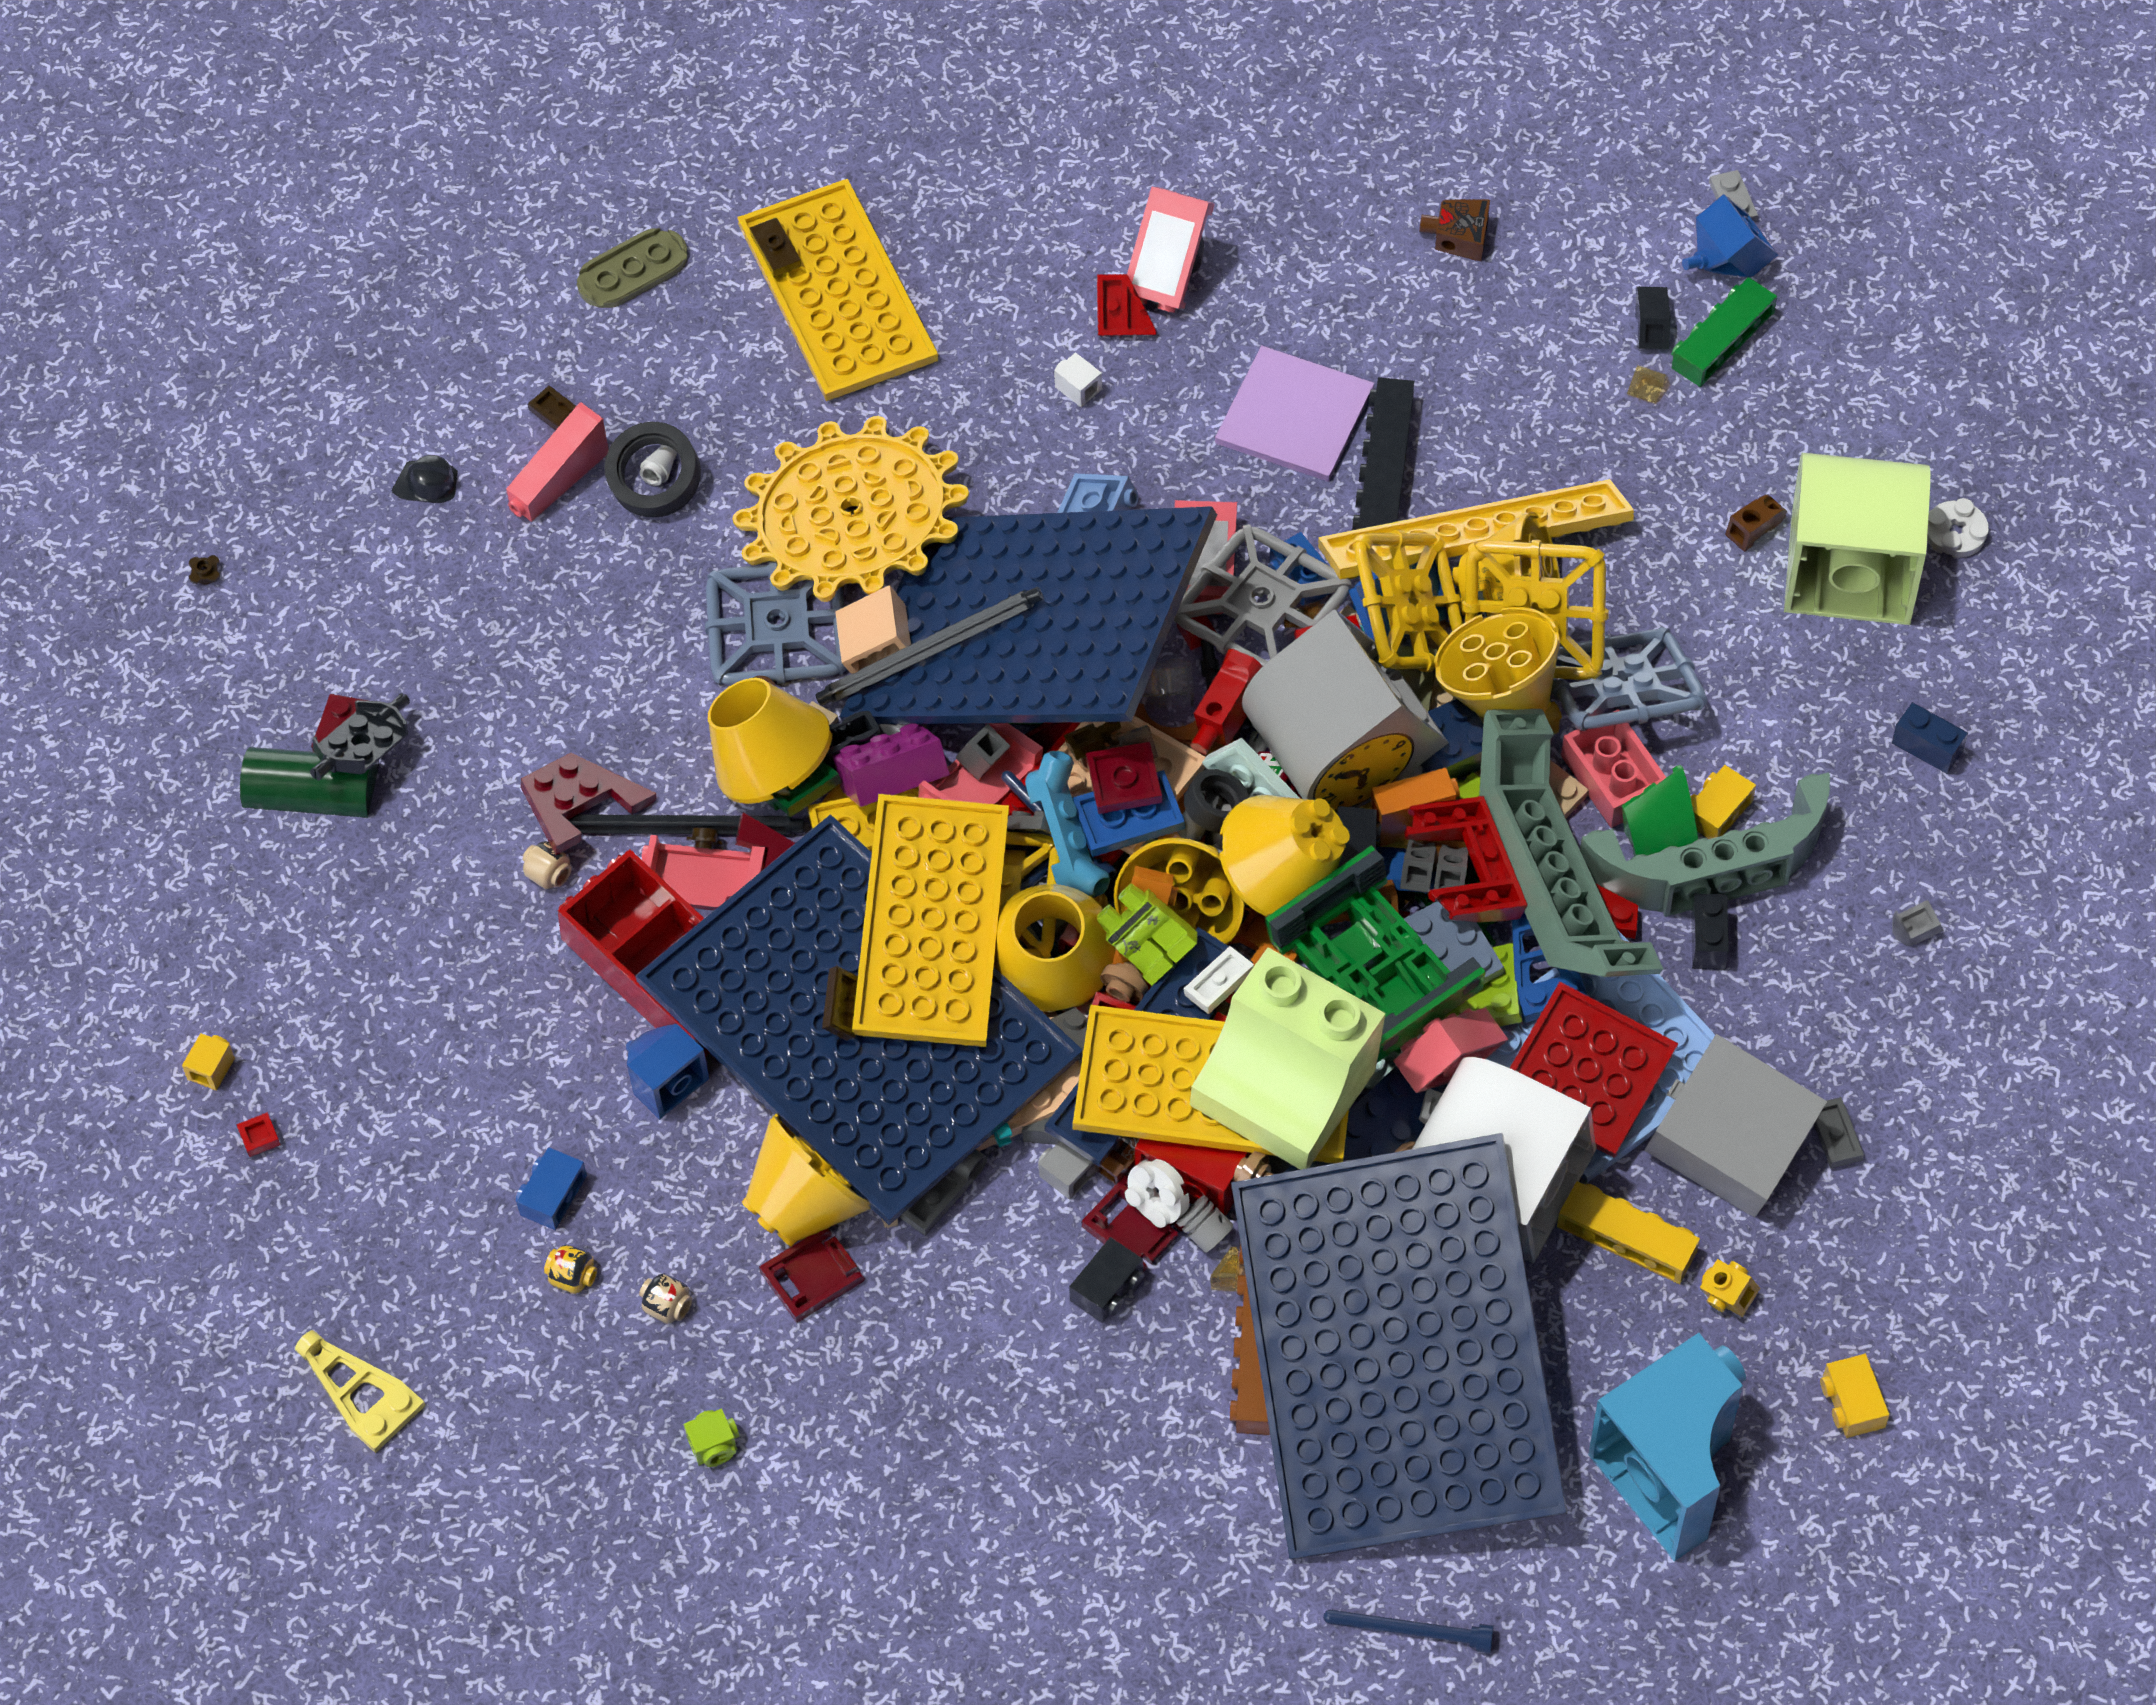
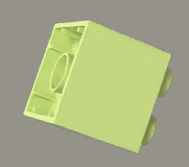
[1190,947,1385,1170]

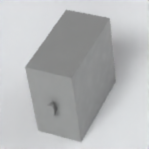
[1644,1034,1827,1217]

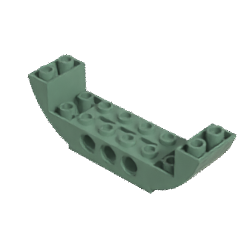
[1580,772,1830,917]

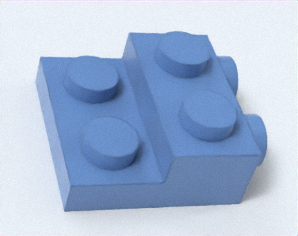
[1057,473,1139,513]

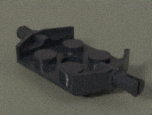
[310,693,410,781]

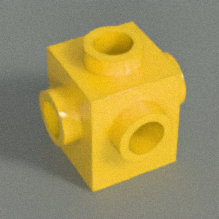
[1700,1259,1761,1317]

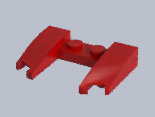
[1405,796,1528,922]

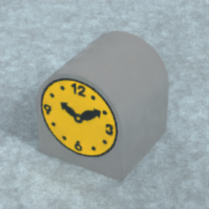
[1242,609,1449,811]

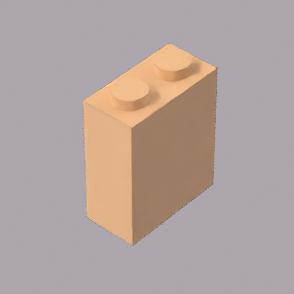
[835,585,911,673]

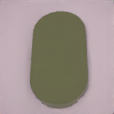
[577,228,687,308]

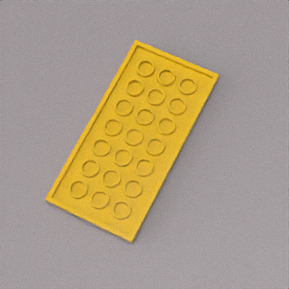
[737,178,938,401]
[852,794,1009,1047]
[1072,1005,1349,1163]

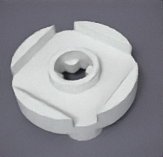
[1927,498,1988,558]
[1125,1159,1189,1228]

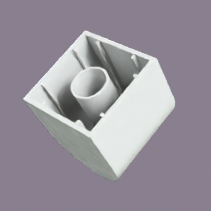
[1412,1057,1596,1264]

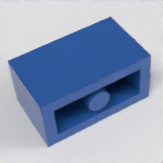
[516,1147,587,1231]

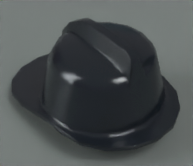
[392,455,458,503]

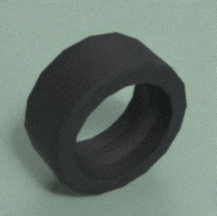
[1184,769,1249,833]

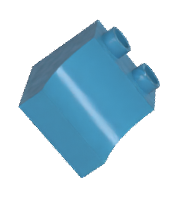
[1588,1333,1746,1562]

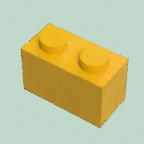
[1691,765,1756,839]
[1820,1353,1889,1438]

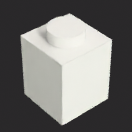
[1054,352,1102,407]

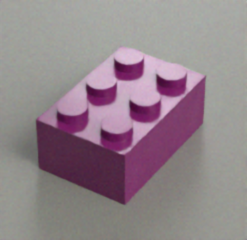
[832,724,950,807]

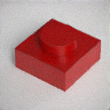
[236,1112,281,1157]

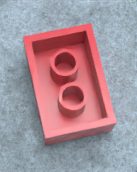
[1561,709,1667,828]
[1393,1007,1509,1093]

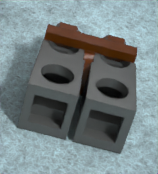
[1400,840,1468,893]

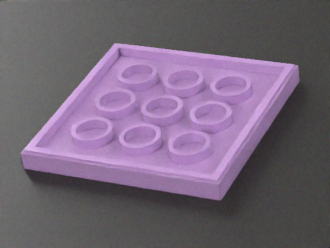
[1215,346,1374,482]

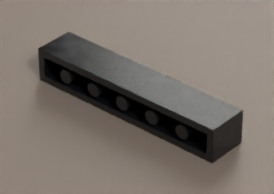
[1352,377,1415,530]

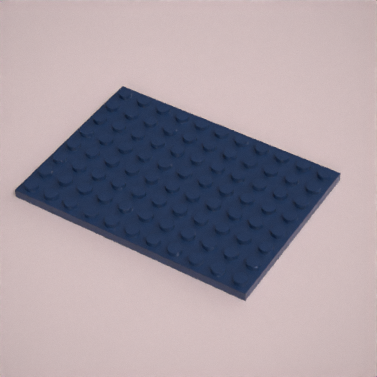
[839,506,1218,724]
[636,814,1083,1225]
[1231,1133,1568,1560]

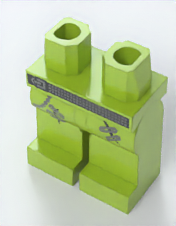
[1097,883,1197,986]

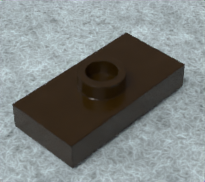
[749,217,801,277]
[528,385,576,430]
[822,966,858,1041]

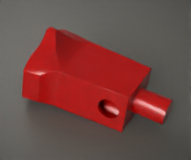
[1190,649,1263,755]

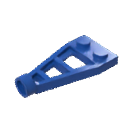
[1512,912,1587,1023]

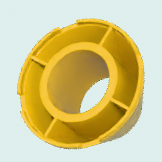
[708,678,832,804]
[994,884,1116,1013]

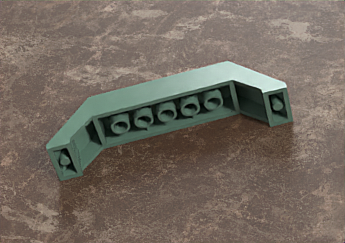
[1479,709,1663,977]

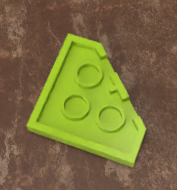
[1422,943,1522,1034]

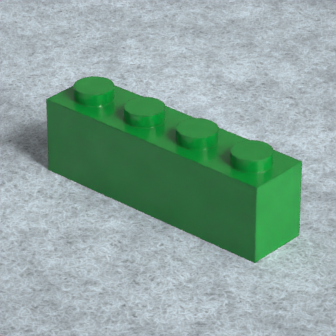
[1671,277,1777,387]

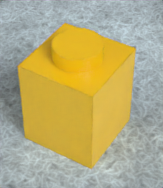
[182,1033,235,1091]

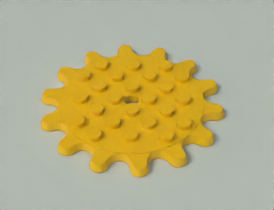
[732,416,969,602]

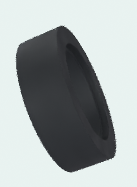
[605,421,701,517]

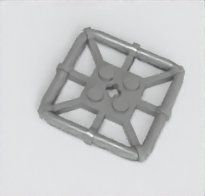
[1174,524,1352,666]

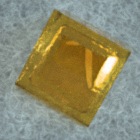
[1627,365,1668,404]
[1210,1247,1239,1291]

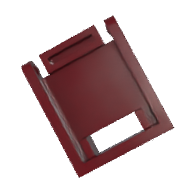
[1081,1175,1183,1273]
[759,1228,865,1323]

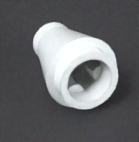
[640,445,677,486]

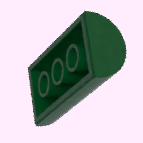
[240,747,380,818]

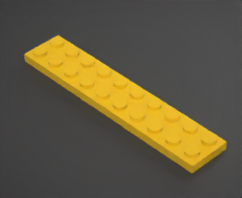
[1318,479,1634,580]

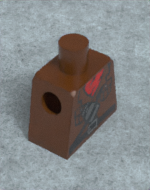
[1419,199,1490,262]

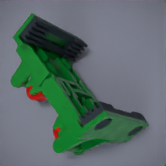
[1265,845,1486,1063]

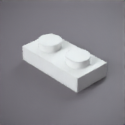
[1184,946,1254,1014]

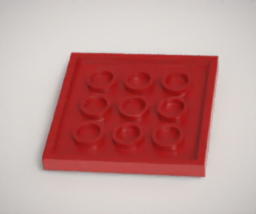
[1510,982,1678,1158]

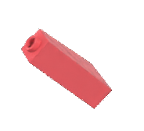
[506,402,609,522]

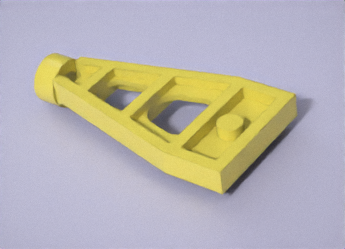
[295,1330,425,1453]

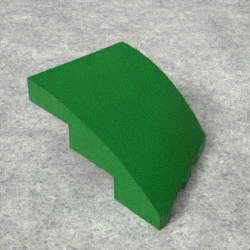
[1622,765,1698,857]

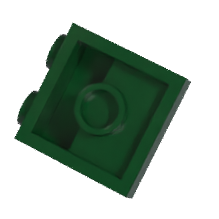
[765,760,842,818]

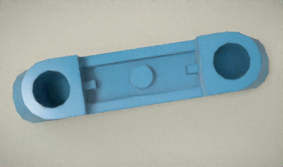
[1025,751,1110,898]

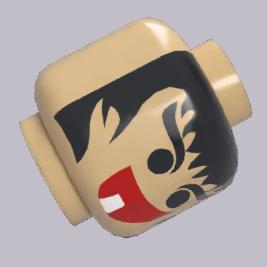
[522,841,572,889]
[639,1273,692,1324]

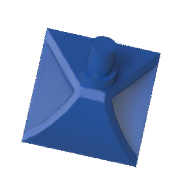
[1682,194,1778,278]
[626,1024,709,1120]

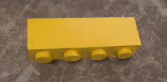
[1557,1181,1700,1284]

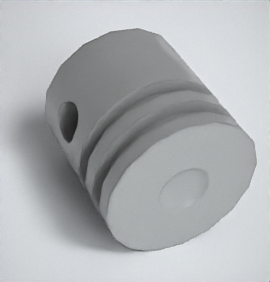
[1176,1195,1233,1253]

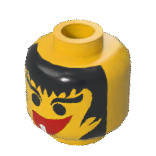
[544,1244,597,1294]

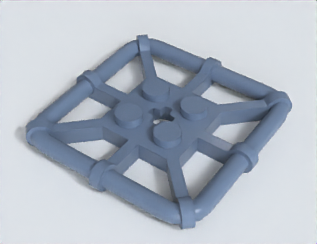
[705,561,847,685]
[1551,627,1707,731]

